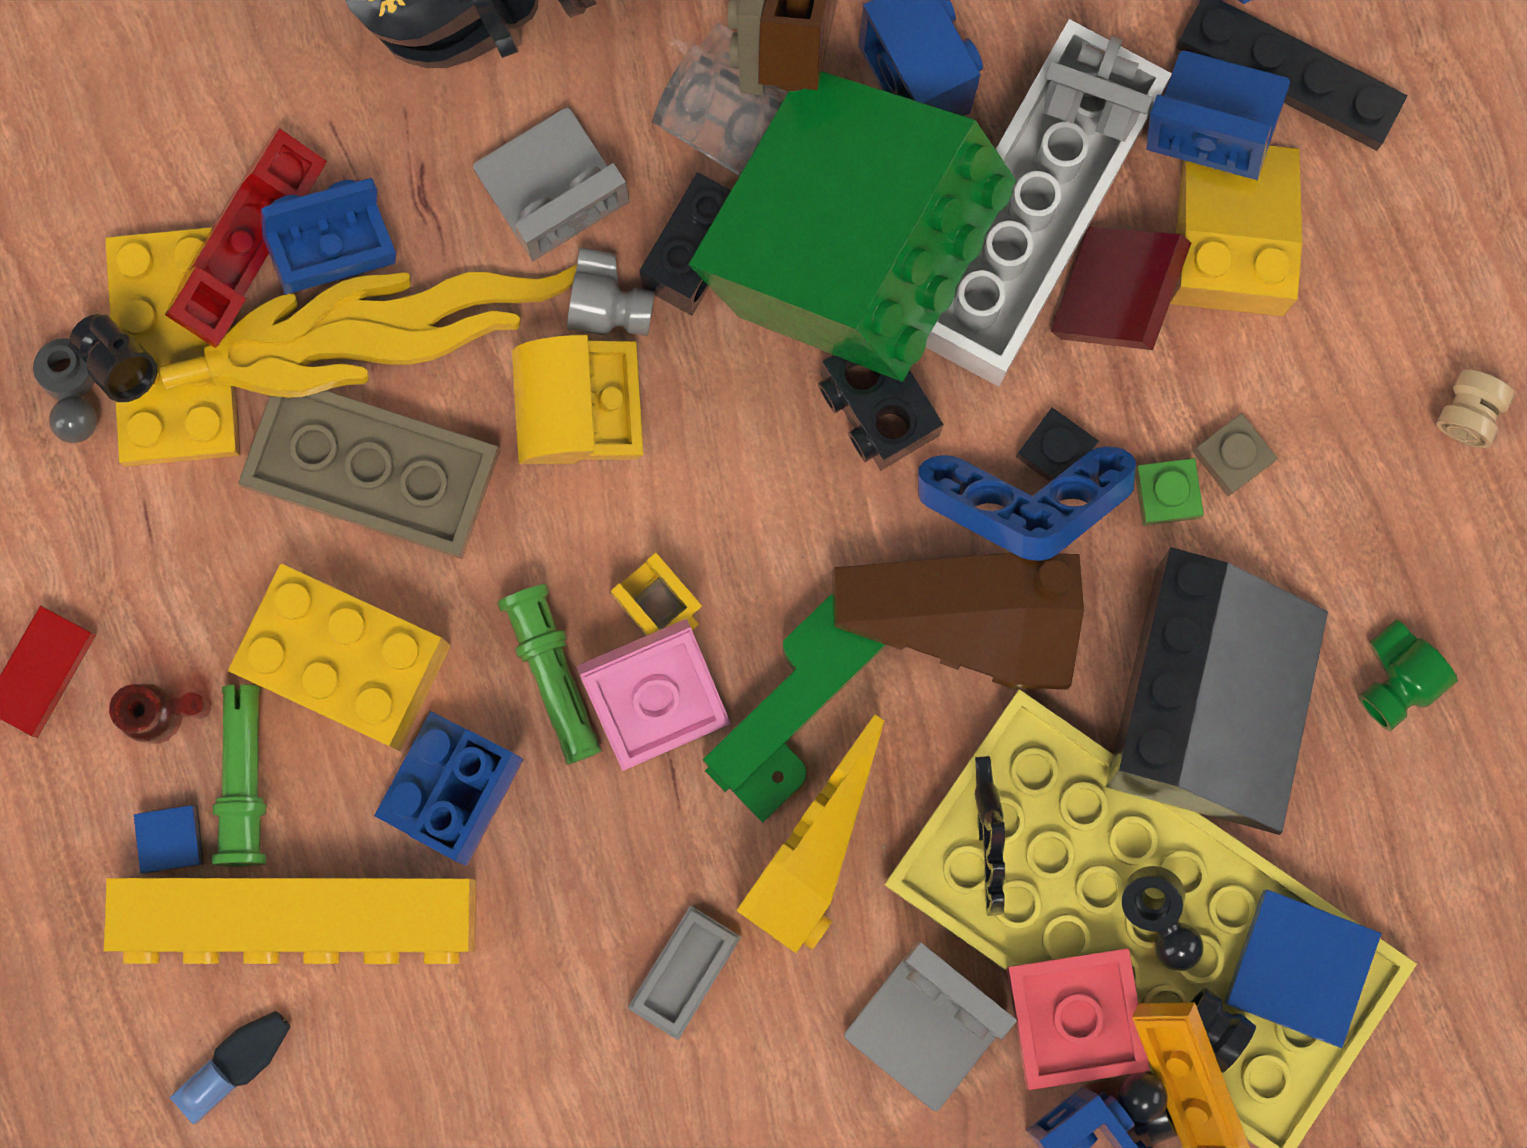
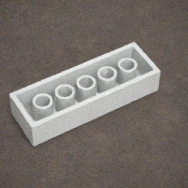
[926,19,1172,387]

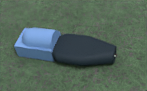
[169,1011,291,1124]

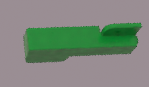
[702,593,886,823]

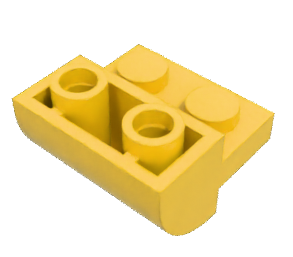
[512,335,644,464]

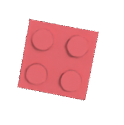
[1006,948,1150,1090]

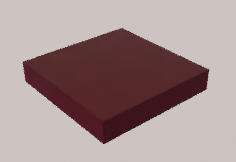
[1050,227,1191,350]

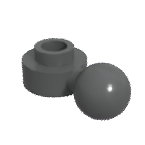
[33,338,97,443]

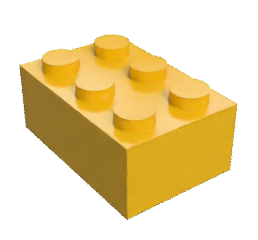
[228,563,451,751]

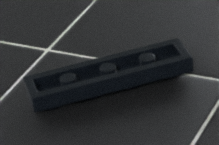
[1176,0,1408,151]

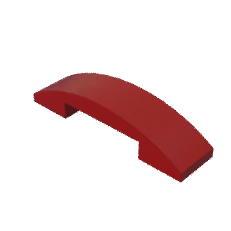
[165,128,327,348]

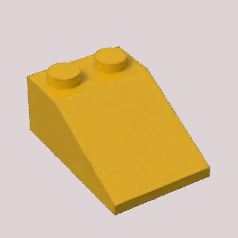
[1170,146,1302,317]

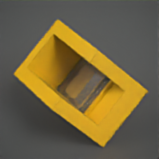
[609,552,702,636]

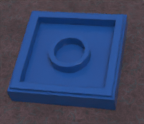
[1223,889,1382,1048]

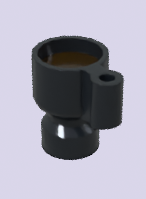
[70,314,158,403]

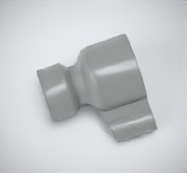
[567,247,655,336]

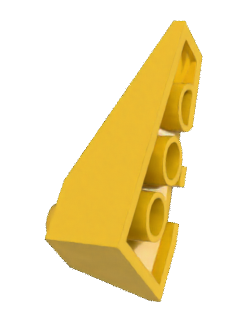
[736,714,885,953]

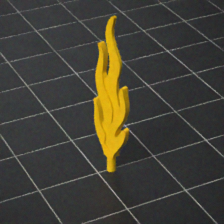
[159,264,577,398]

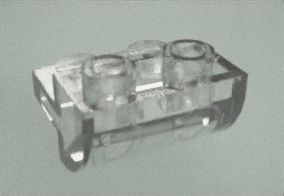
[652,22,789,176]

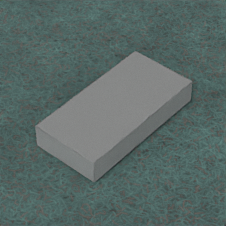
[627,905,741,1040]

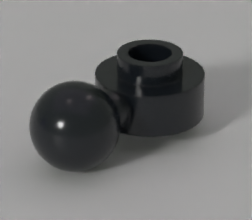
[1122,866,1204,971]
[1118,1072,1178,1144]

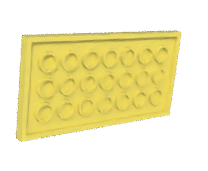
[884,689,1417,1148]

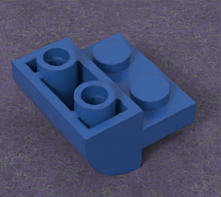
[374,711,524,866]

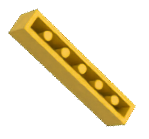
[104,878,476,964]

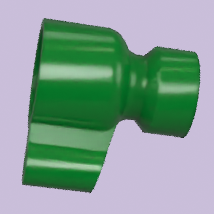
[1359,619,1458,732]

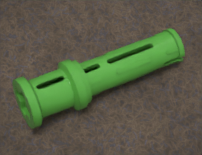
[497,584,602,765]
[212,685,267,867]

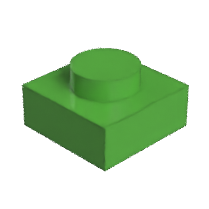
[1135,458,1204,526]

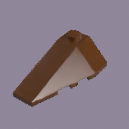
[832,553,1084,690]

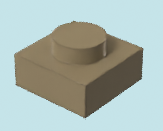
[1193,413,1278,497]

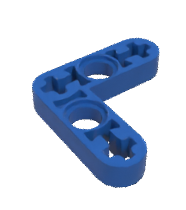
[918,446,1136,561]

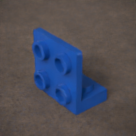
[1146,51,1290,180]
[1026,1086,1152,1148]

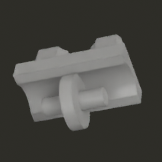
[1044,35,1153,142]

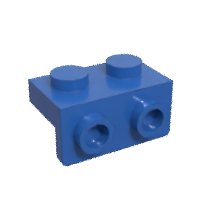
[261,178,396,295]

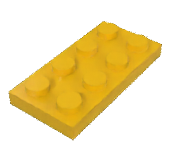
[105,227,240,467]

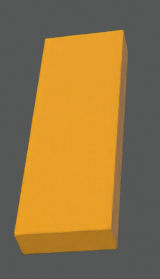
[1132,1002,1250,1148]

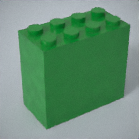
[688,71,1016,382]

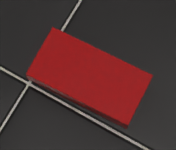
[0,605,96,738]

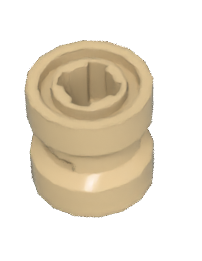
[1436,370,1515,448]

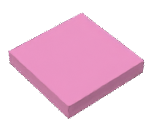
[577,619,731,771]

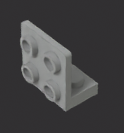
[473,108,629,262]
[844,942,1017,1111]

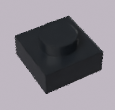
[1016,407,1099,482]

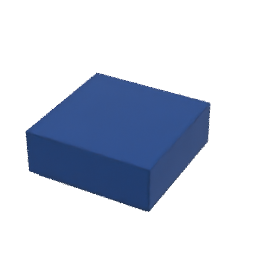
[133,805,204,874]

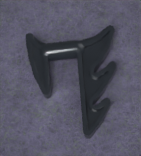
[974,756,1005,916]

